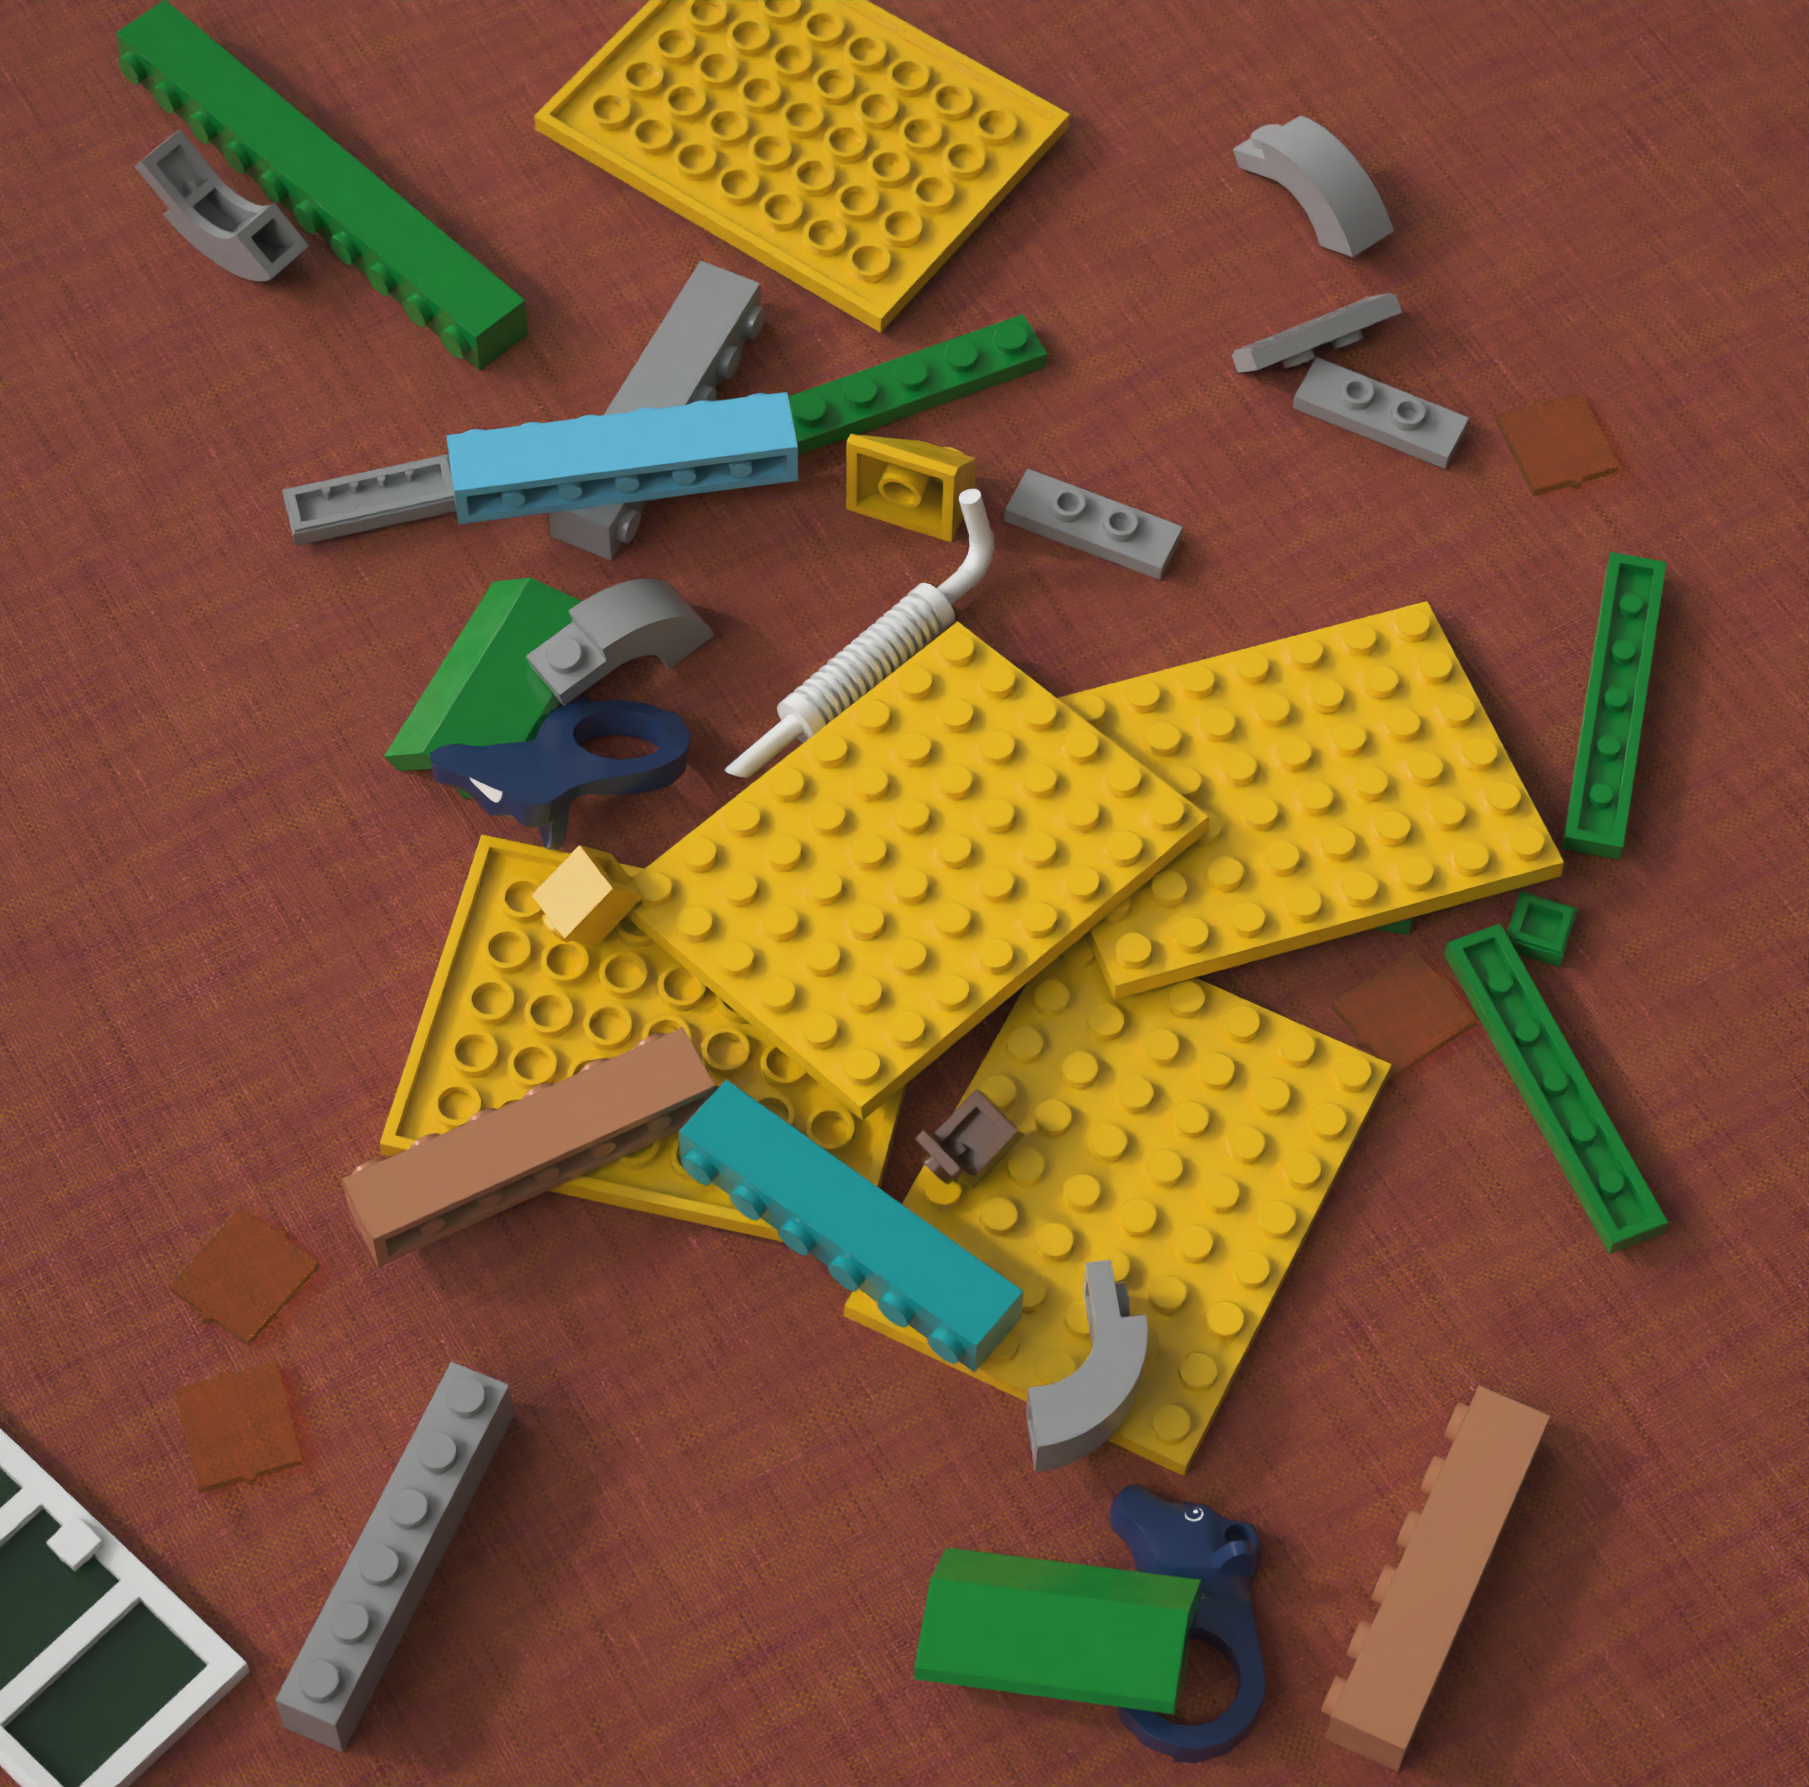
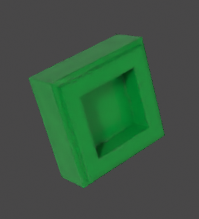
[1507,891,1578,967]

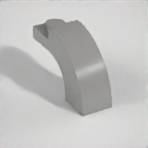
[1233,115,1394,257]
[134,129,309,281]
[526,578,714,706]
[1026,1260,1148,1472]

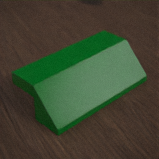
[384,577,582,799]
[914,1547,1201,1714]

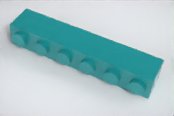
[679,1080,1023,1372]

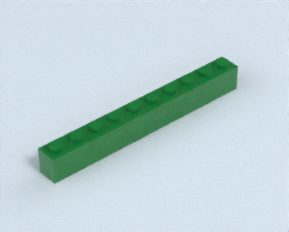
[116,0,528,371]

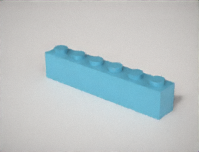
[446,392,798,524]

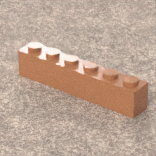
[342,1027,716,1267]
[1321,1385,1550,1772]

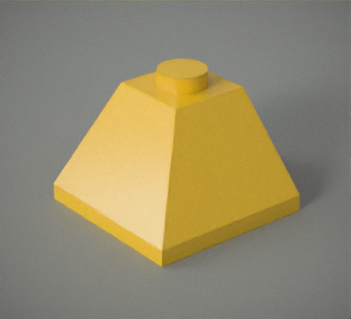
[846,434,976,543]

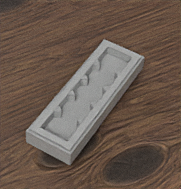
[1231,293,1402,373]
[1293,357,1469,469]
[282,454,456,546]
[1004,468,1183,580]

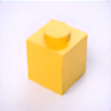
[532,845,644,946]

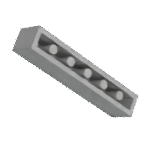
[549,261,766,561]
[275,1362,514,1753]

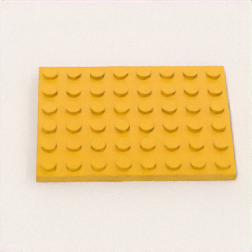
[534,0,1070,333]
[1057,601,1564,1000]
[626,621,1209,1121]
[380,835,907,1242]
[844,934,1392,1476]

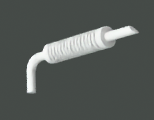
[724,489,995,778]

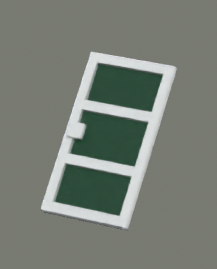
[0,1429,250,1787]

